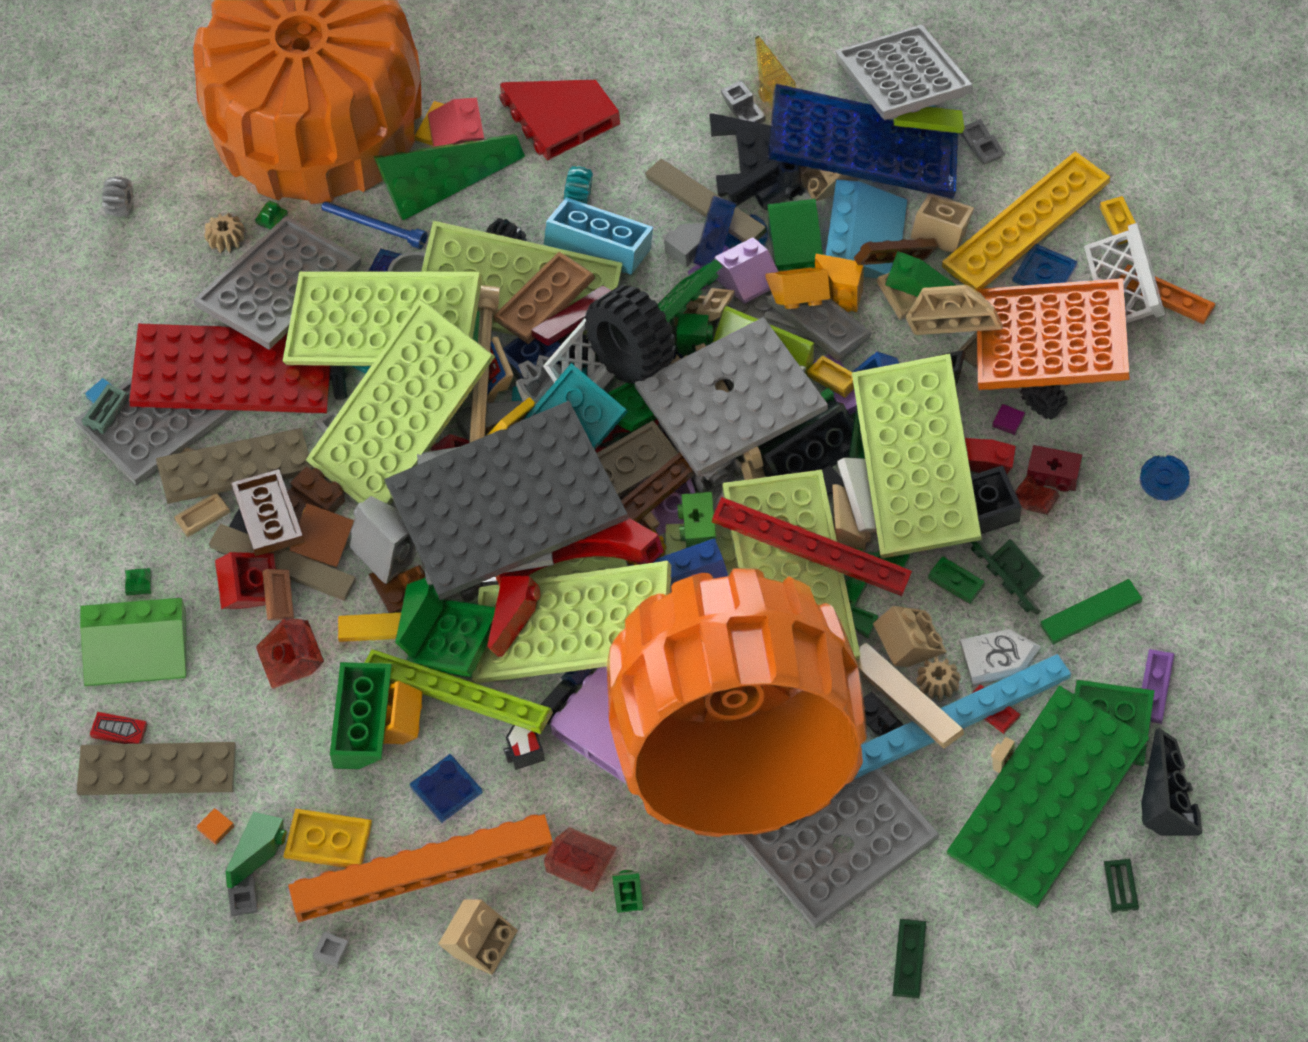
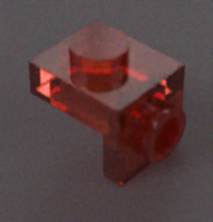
[1015,475,1060,515]

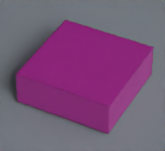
[992,404,1025,435]

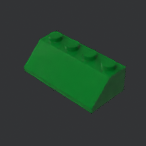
[329,662,392,769]

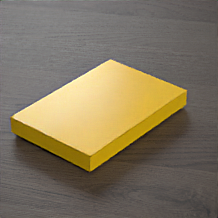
[283,808,372,868]

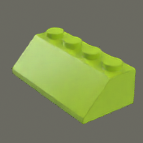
[713,306,814,377]

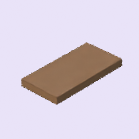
[493,252,595,344]

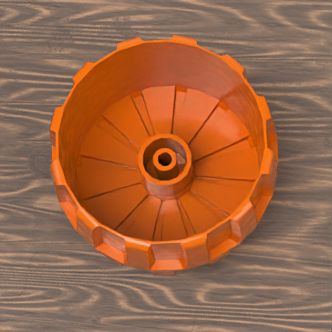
[193,0,422,204]
[607,568,867,837]

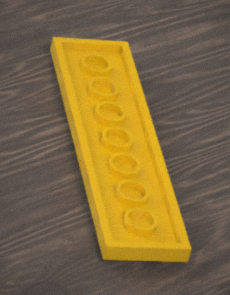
[942,151,1110,291]

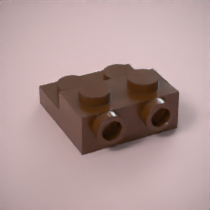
[287,466,345,524]

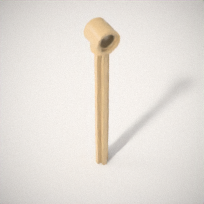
[469,285,500,443]

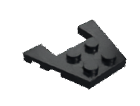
[709,113,785,197]

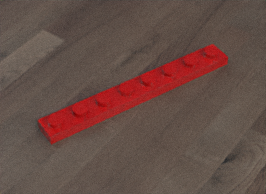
[712,497,912,596]

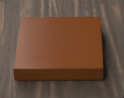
[289,503,354,568]

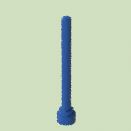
[321,202,428,250]

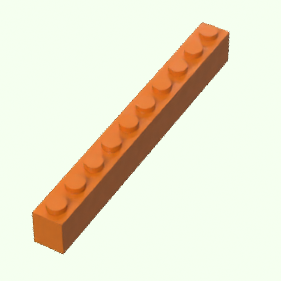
[288,814,554,923]

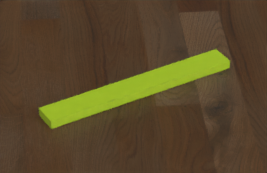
[364,649,553,734]

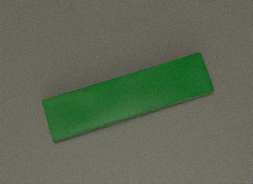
[1040,579,1142,645]

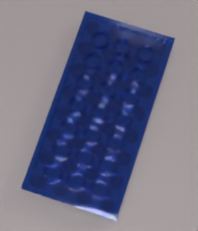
[768,84,958,198]

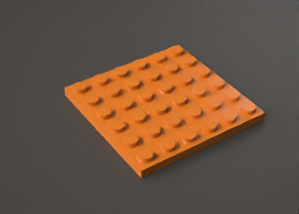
[977,278,1130,390]

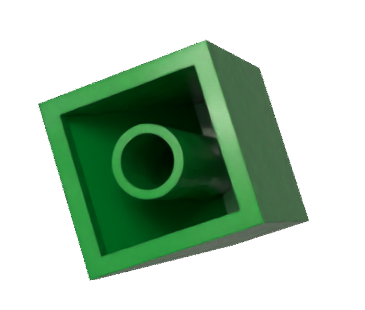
[768,199,823,272]

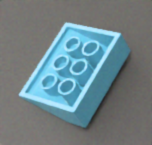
[826,179,907,278]

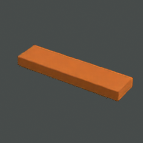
[1119,264,1215,325]

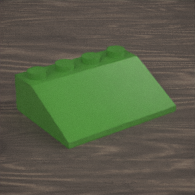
[80,597,186,686]

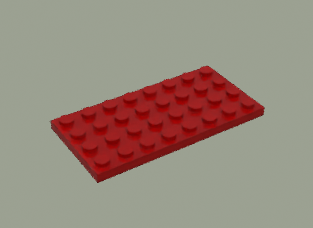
[129,323,330,414]

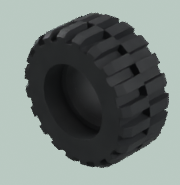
[585,285,676,384]

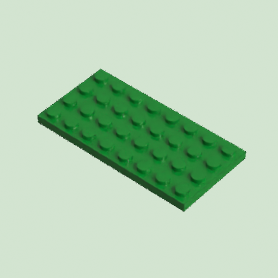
[946,686,1149,908]

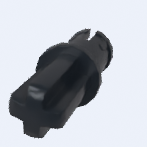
[329,366,348,400]

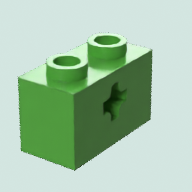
[677,492,716,548]

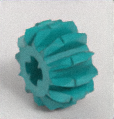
[564,166,593,204]

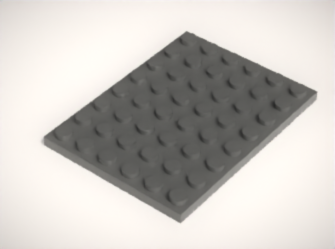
[384,401,629,600]

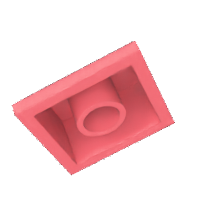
[428,97,484,147]

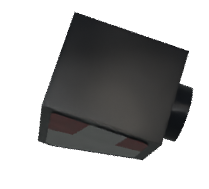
[503,725,545,770]

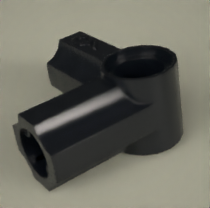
[755,156,806,210]

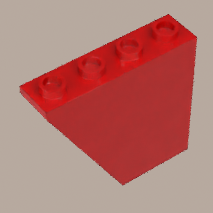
[499,79,620,161]

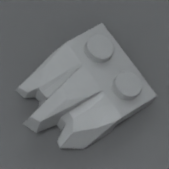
[516,355,562,412]

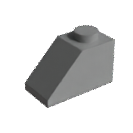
[664,222,718,267]

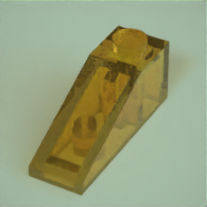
[755,36,796,108]

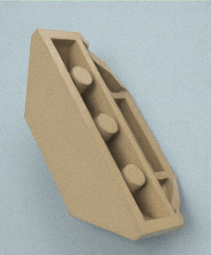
[906,285,1003,335]

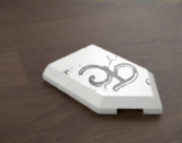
[960,629,1041,685]

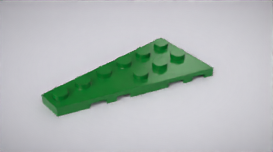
[374,134,525,220]

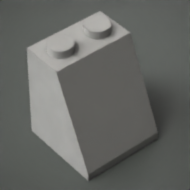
[350,496,416,584]

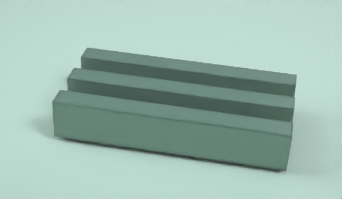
[82,384,130,434]

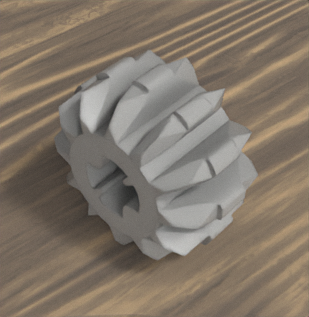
[101,176,134,217]

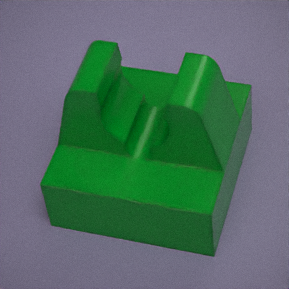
[255,201,288,230]
[125,568,151,596]

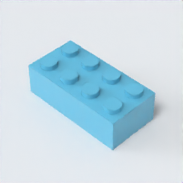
[544,197,653,275]

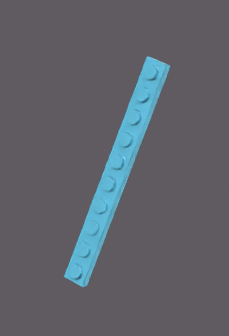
[855,654,1071,779]

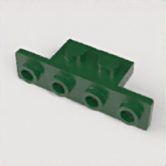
[970,539,1045,615]

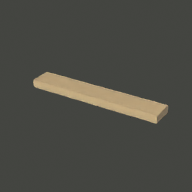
[856,642,964,749]

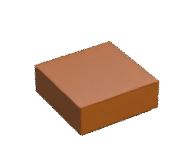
[197,808,235,845]

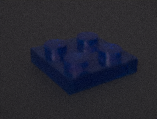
[409,754,483,823]

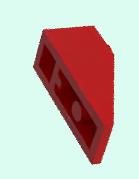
[965,438,1016,474]
[487,576,540,657]

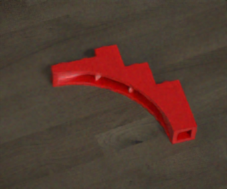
[495,518,664,587]

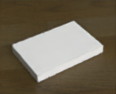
[837,458,877,532]

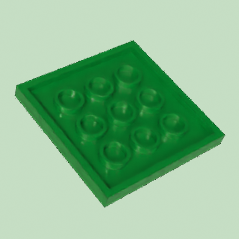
[658,259,722,325]

